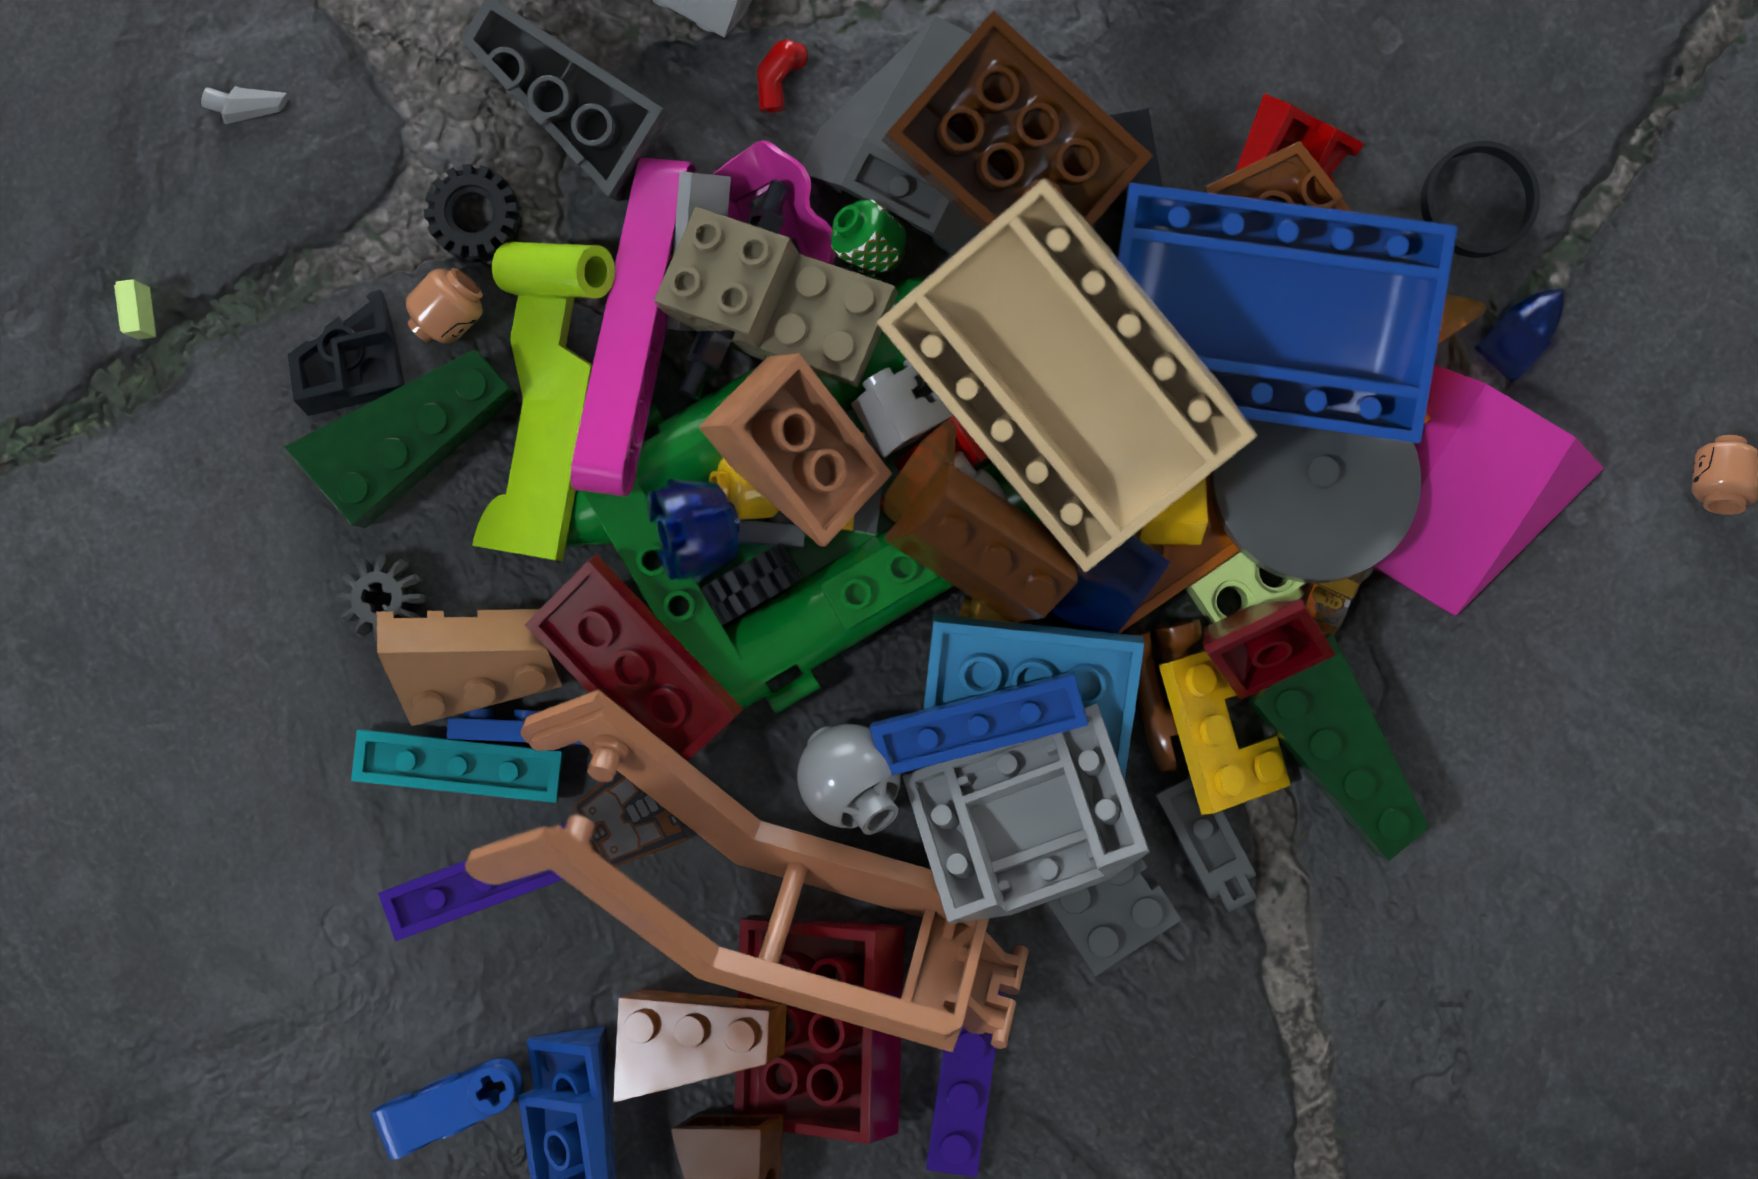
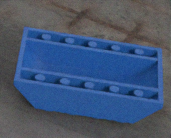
[1118,183,1457,443]

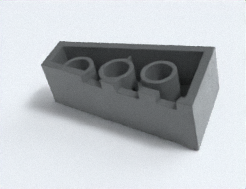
[461,0,672,201]

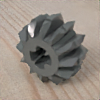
[336,554,427,642]

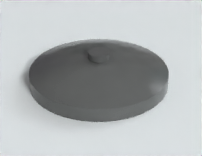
[1210,418,1421,583]

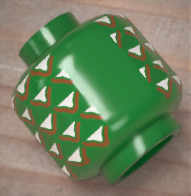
[831,200,907,277]

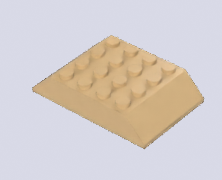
[876,178,1257,573]

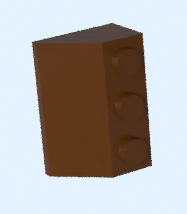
[885,463,1077,622]

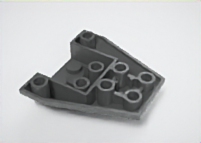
[801,16,982,256]

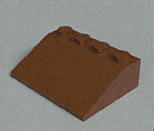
[882,10,1153,231]

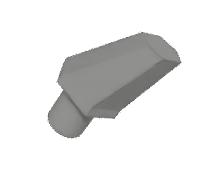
[201,86,289,124]

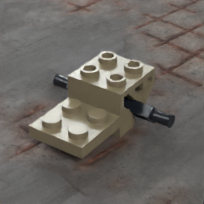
[654,180,898,400]

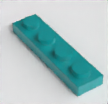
[351,729,564,803]

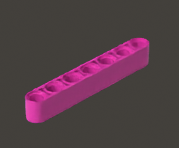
[571,157,696,497]

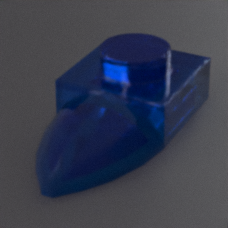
[1474,289,1564,382]

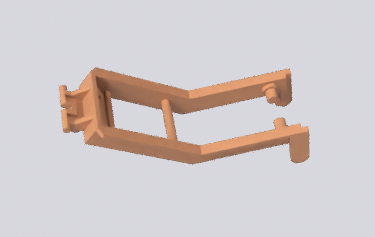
[465,690,1029,1053]

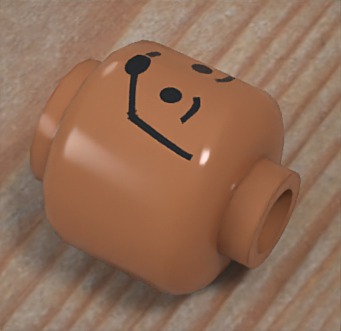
[406,267,483,344]
[1691,435,1758,515]

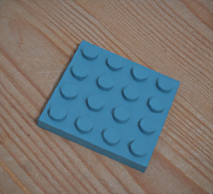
[912,615,1144,815]

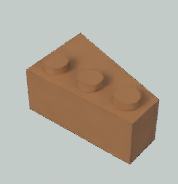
[376,609,562,726]

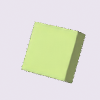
[114,279,156,339]

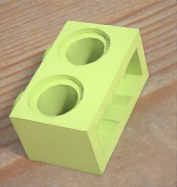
[1185,551,1305,625]

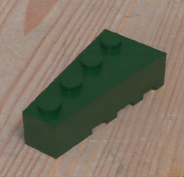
[284,349,518,528]
[1244,634,1429,861]

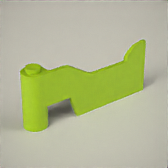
[472,241,615,561]

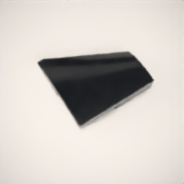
[288,290,405,416]

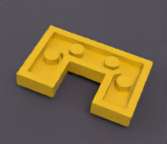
[1159,650,1291,815]

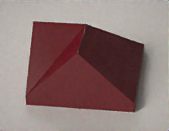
[1204,599,1336,700]

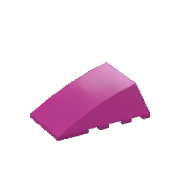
[1372,365,1604,616]

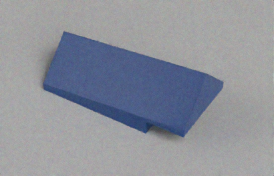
[518,1026,617,1179]

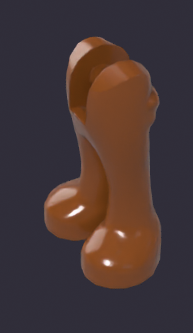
[1127,619,1202,772]

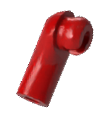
[757,39,808,113]

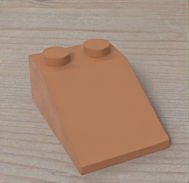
[699,353,892,546]

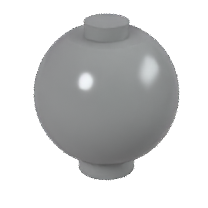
[797,724,901,835]

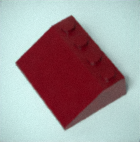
[734,918,904,1144]

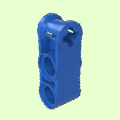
[370,1057,523,1161]

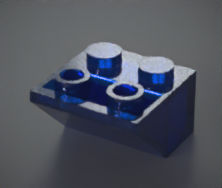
[1051,535,1171,633]

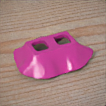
[711,140,836,265]

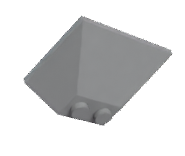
[902,703,1150,924]

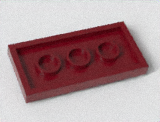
[525,554,743,761]

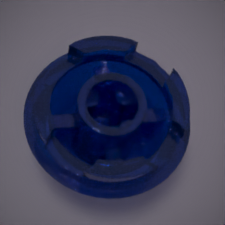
[647,478,740,582]

